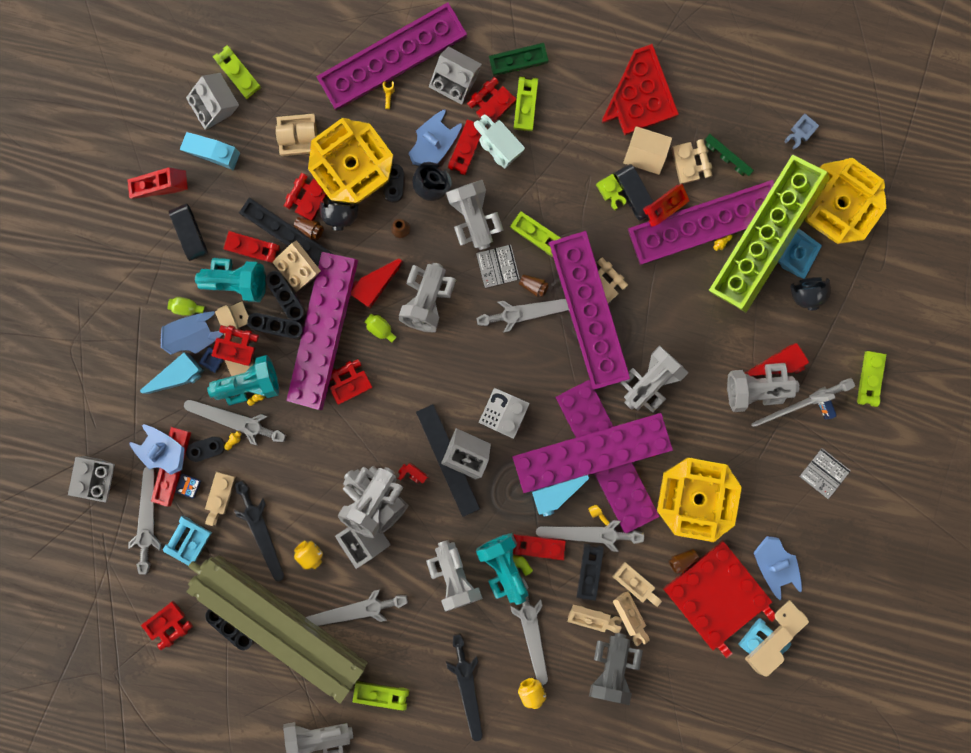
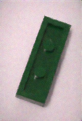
[489,43,549,76]
[705,134,754,176]

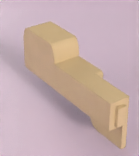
[215,302,255,376]
[745,600,809,677]

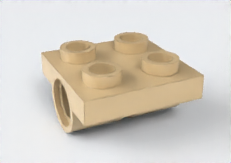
[276,114,317,156]
[273,240,321,292]

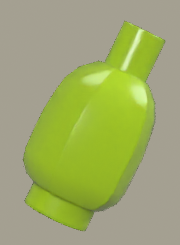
[168,297,204,316]
[364,313,396,342]

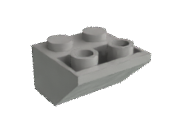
[429,46,482,105]
[186,73,239,130]
[441,428,491,479]
[68,456,115,502]
[335,527,391,569]

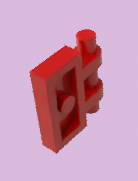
[467,77,516,123]
[284,173,327,221]
[211,325,259,366]
[330,359,373,405]
[141,601,193,651]

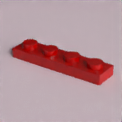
[151,427,191,507]

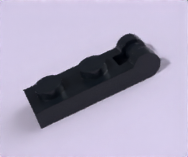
[576,543,604,601]

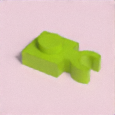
[596,174,626,210]

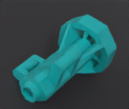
[195,258,266,302]
[207,355,280,406]
[476,533,529,605]

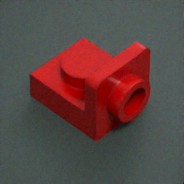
[397,462,428,484]

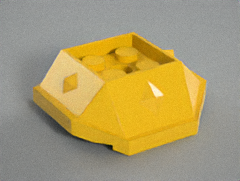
[308,118,394,204]
[805,158,886,244]
[657,458,741,542]

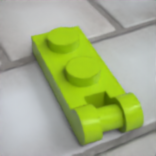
[212,45,261,99]
[514,77,538,131]
[510,211,561,257]
[857,351,887,407]
[352,681,409,710]

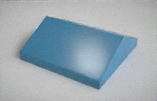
[778,229,822,279]

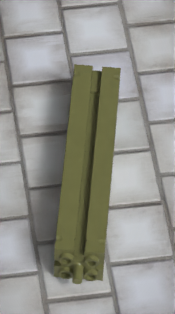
[187,555,368,704]

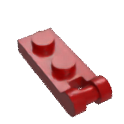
[447,119,482,175]
[643,184,690,227]
[223,231,280,264]
[513,534,566,560]

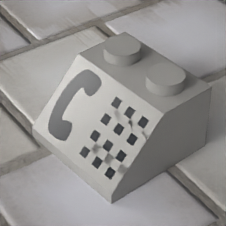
[479,388,530,439]

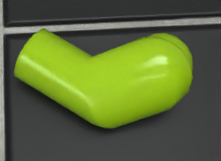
[513,555,533,576]

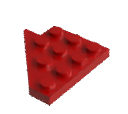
[602,44,679,136]

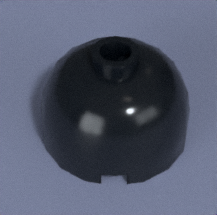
[412,162,452,201]
[320,200,359,231]
[790,277,831,311]

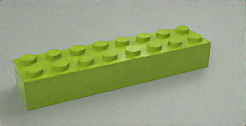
[709,155,830,312]

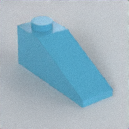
[180,132,240,170]
[140,353,204,394]
[532,475,589,516]

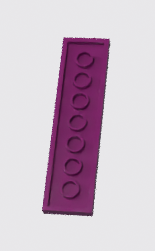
[316,2,467,111]
[628,180,774,265]
[549,231,630,390]
[286,252,358,410]
[555,380,659,533]
[512,413,673,493]

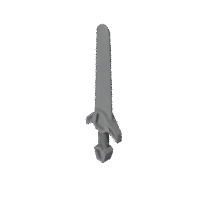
[476,299,569,332]
[752,378,855,427]
[184,400,287,446]
[128,467,161,574]
[536,520,644,552]
[510,578,548,685]
[306,589,408,626]

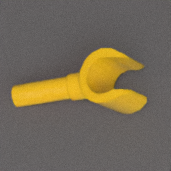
[383,81,395,110]
[588,505,610,526]

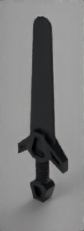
[234,480,284,581]
[446,633,482,741]

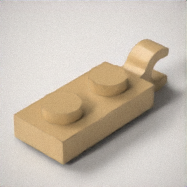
[205,472,236,526]
[612,562,662,607]
[613,591,650,646]
[568,605,622,633]

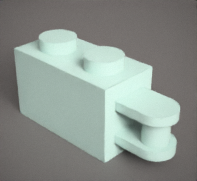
[474,114,525,169]

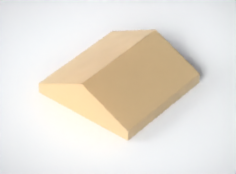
[623,126,672,175]

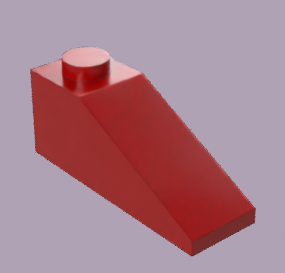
[128,167,188,199]
[350,258,403,309]
[745,343,809,376]

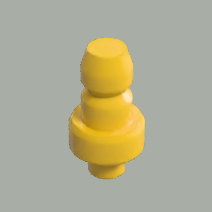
[713,235,732,251]
[247,393,265,406]
[224,431,242,451]

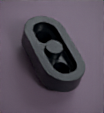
[383,164,404,203]
[186,436,225,462]

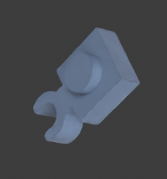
[785,114,819,150]

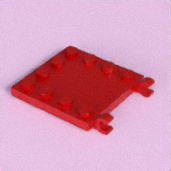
[663,541,775,658]

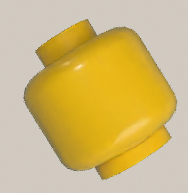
[294,541,323,570]
[518,678,546,709]

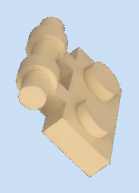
[671,139,712,184]
[597,257,628,303]

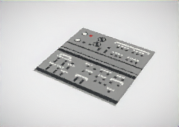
[476,245,520,288]
[800,448,850,499]

